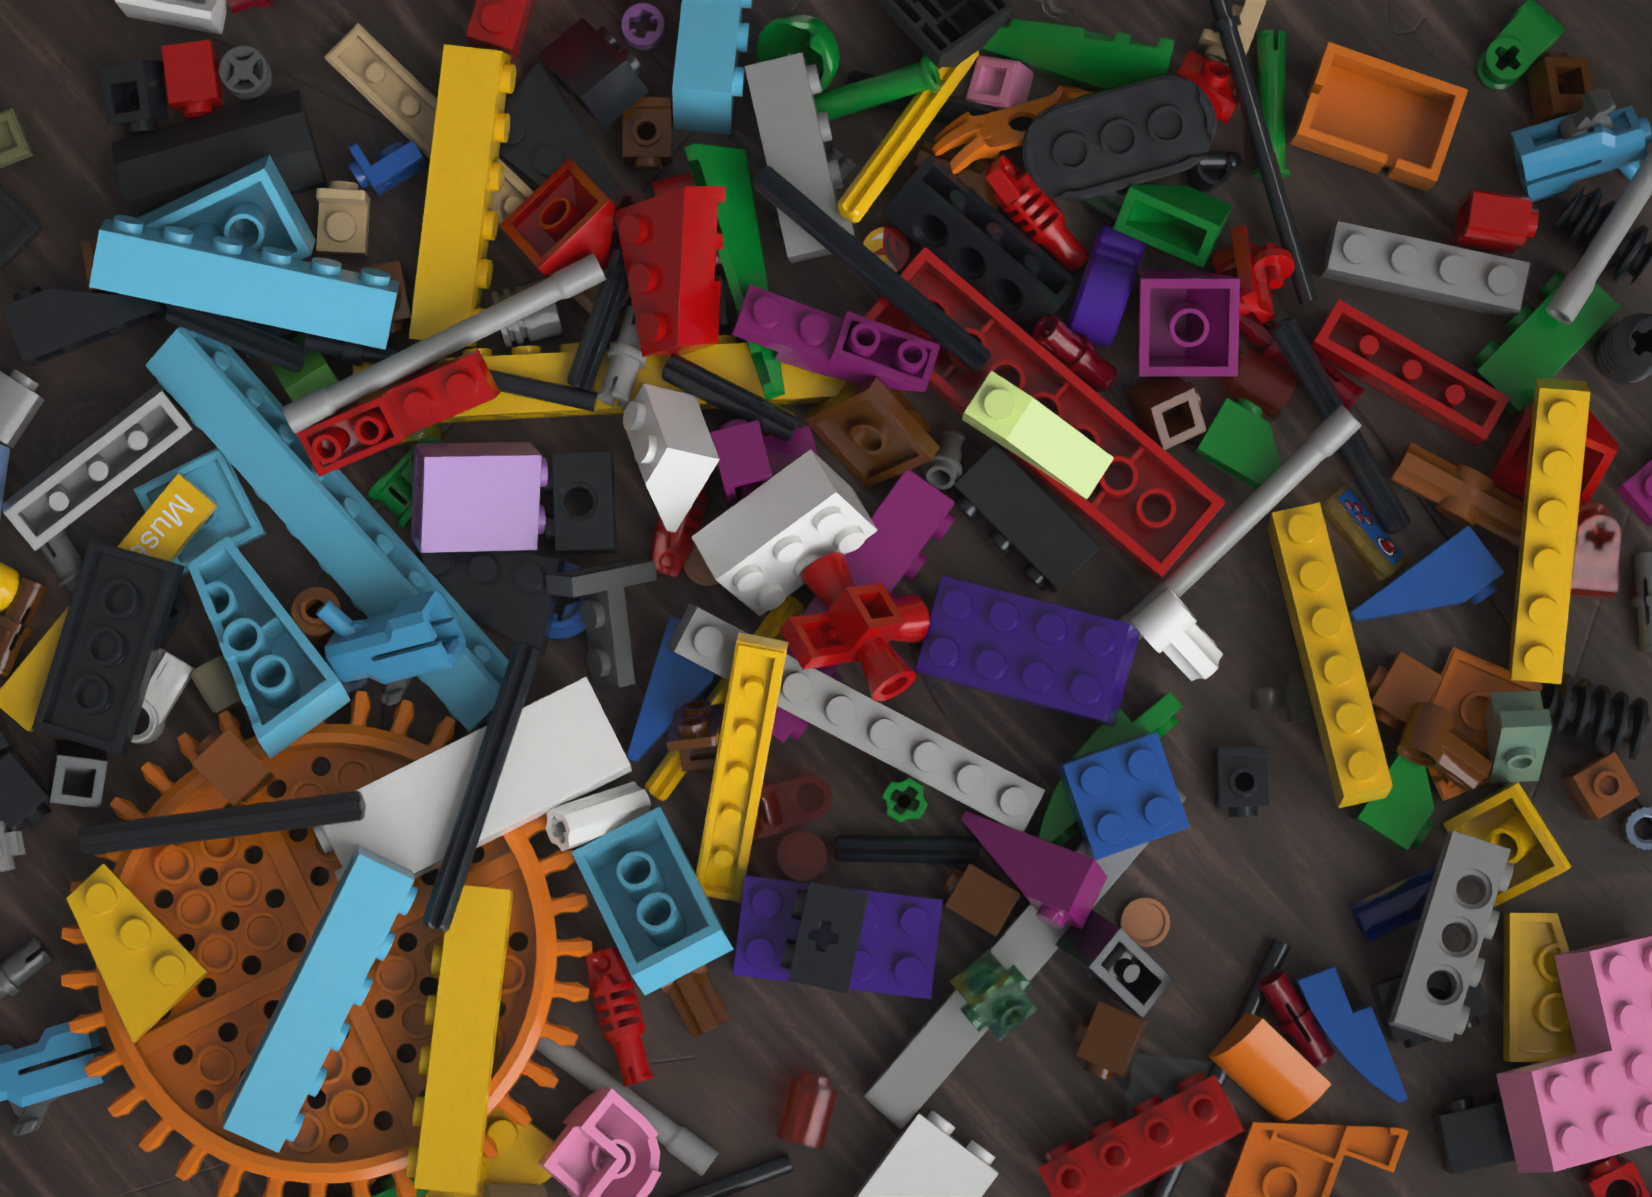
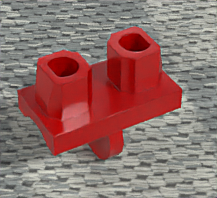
[1212,224,1295,323]

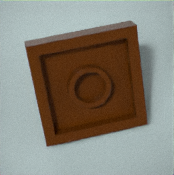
[804,377,940,489]

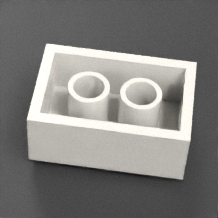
[692,449,878,616]

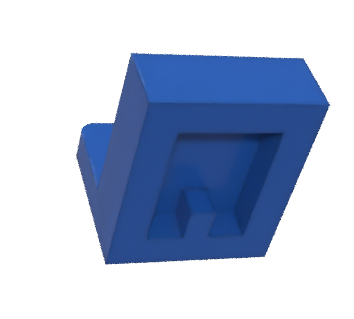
[347,140,428,197]

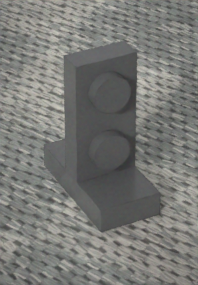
[545,558,657,688]

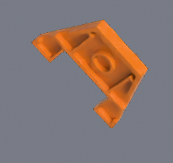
[1223,1121,1409,1197]

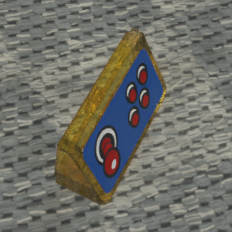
[1320,485,1407,581]

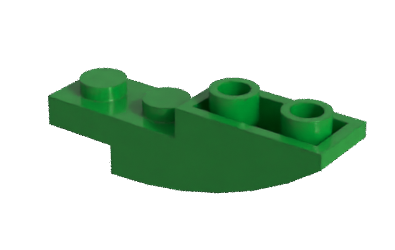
[1036,692,1183,846]

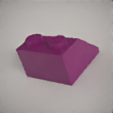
[1136,269,1240,376]

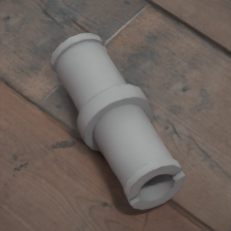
[597,305,647,408]

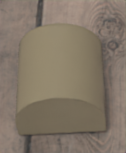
[190,655,243,719]

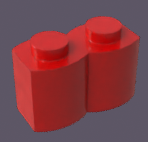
[1452,188,1539,255]

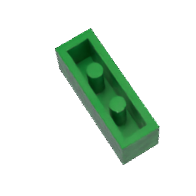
[1471,269,1621,417]

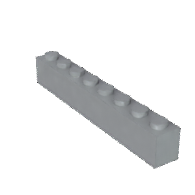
[666,603,1045,832]

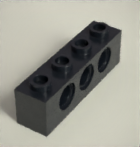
[881,155,1080,338]

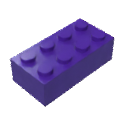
[915,576,1140,727]
[733,875,943,999]

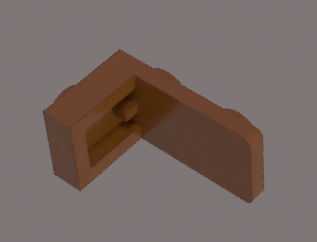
[666,700,725,771]

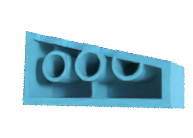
[672,0,752,135]
[187,535,351,759]

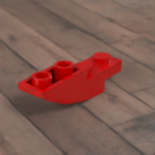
[297,349,500,477]

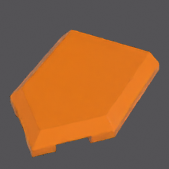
[1427,647,1543,801]

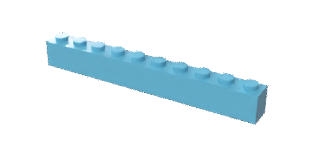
[145,327,509,732]

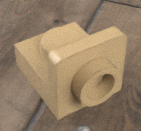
[1197,0,1267,65]
[316,181,371,256]

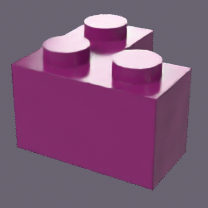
[710,420,818,509]

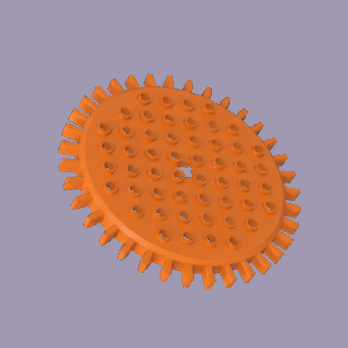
[61,691,593,1197]

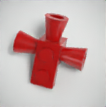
[779,552,929,701]

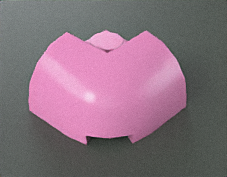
[537,1088,661,1197]

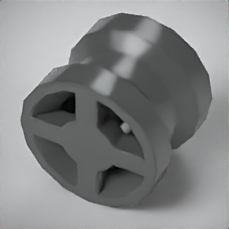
[219,46,273,102]

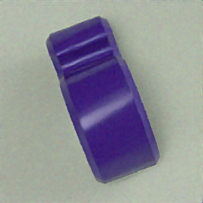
[1066,223,1146,348]

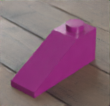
[961,811,1107,929]

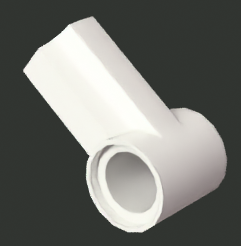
[1131,588,1223,681]
[131,648,196,744]

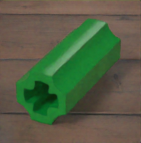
[881,778,928,824]

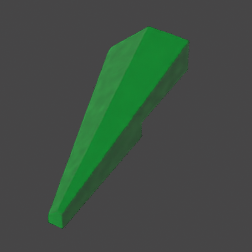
[979,18,1175,92]
[684,143,785,400]

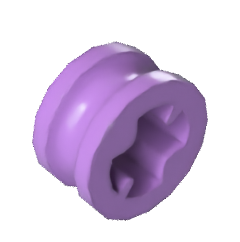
[621,3,665,51]

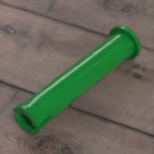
[1252,30,1291,180]
[814,55,941,121]

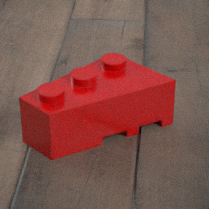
[615,186,726,357]

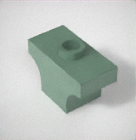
[1484,690,1552,783]

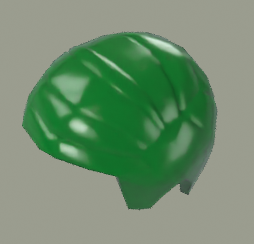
[756,14,840,95]

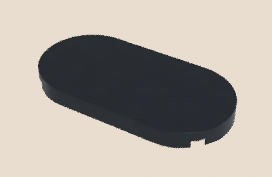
[1022,74,1217,201]

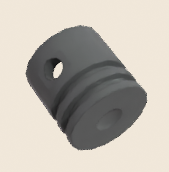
[492,277,564,348]

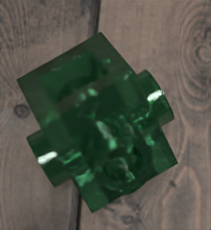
[950,949,1038,1041]

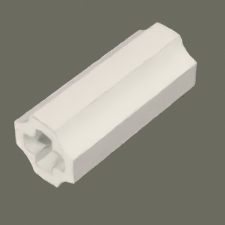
[545,781,651,851]

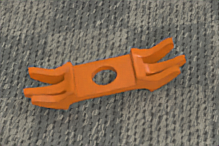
[933,85,1094,174]

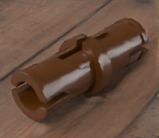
[0,576,49,678]

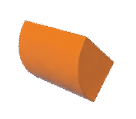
[1208,1012,1331,1122]

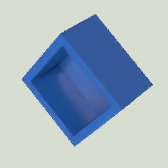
[1056,732,1190,860]

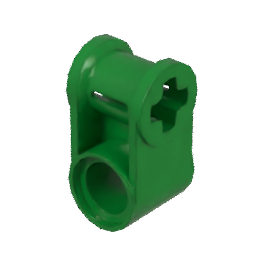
[1475,0,1567,91]
[368,438,445,530]

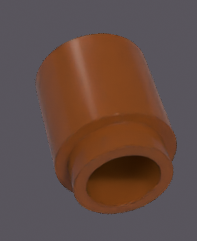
[291,587,343,646]

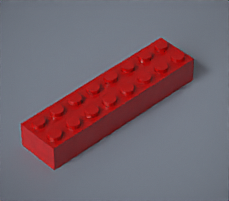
[864,247,1226,581]

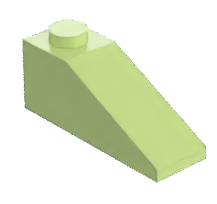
[962,371,1114,500]

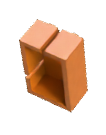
[1290,42,1468,192]

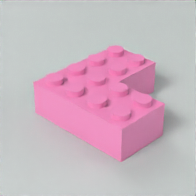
[1496,934,1652,1173]

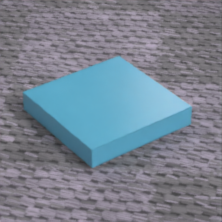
[134,448,267,576]

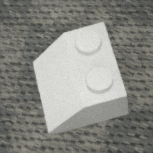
[622,383,720,532]

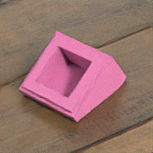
[965,55,1034,109]

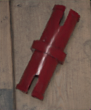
[1033,314,1117,392]
[1257,969,1335,1068]

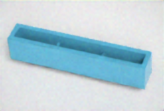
[89,215,400,350]
[222,845,418,1153]

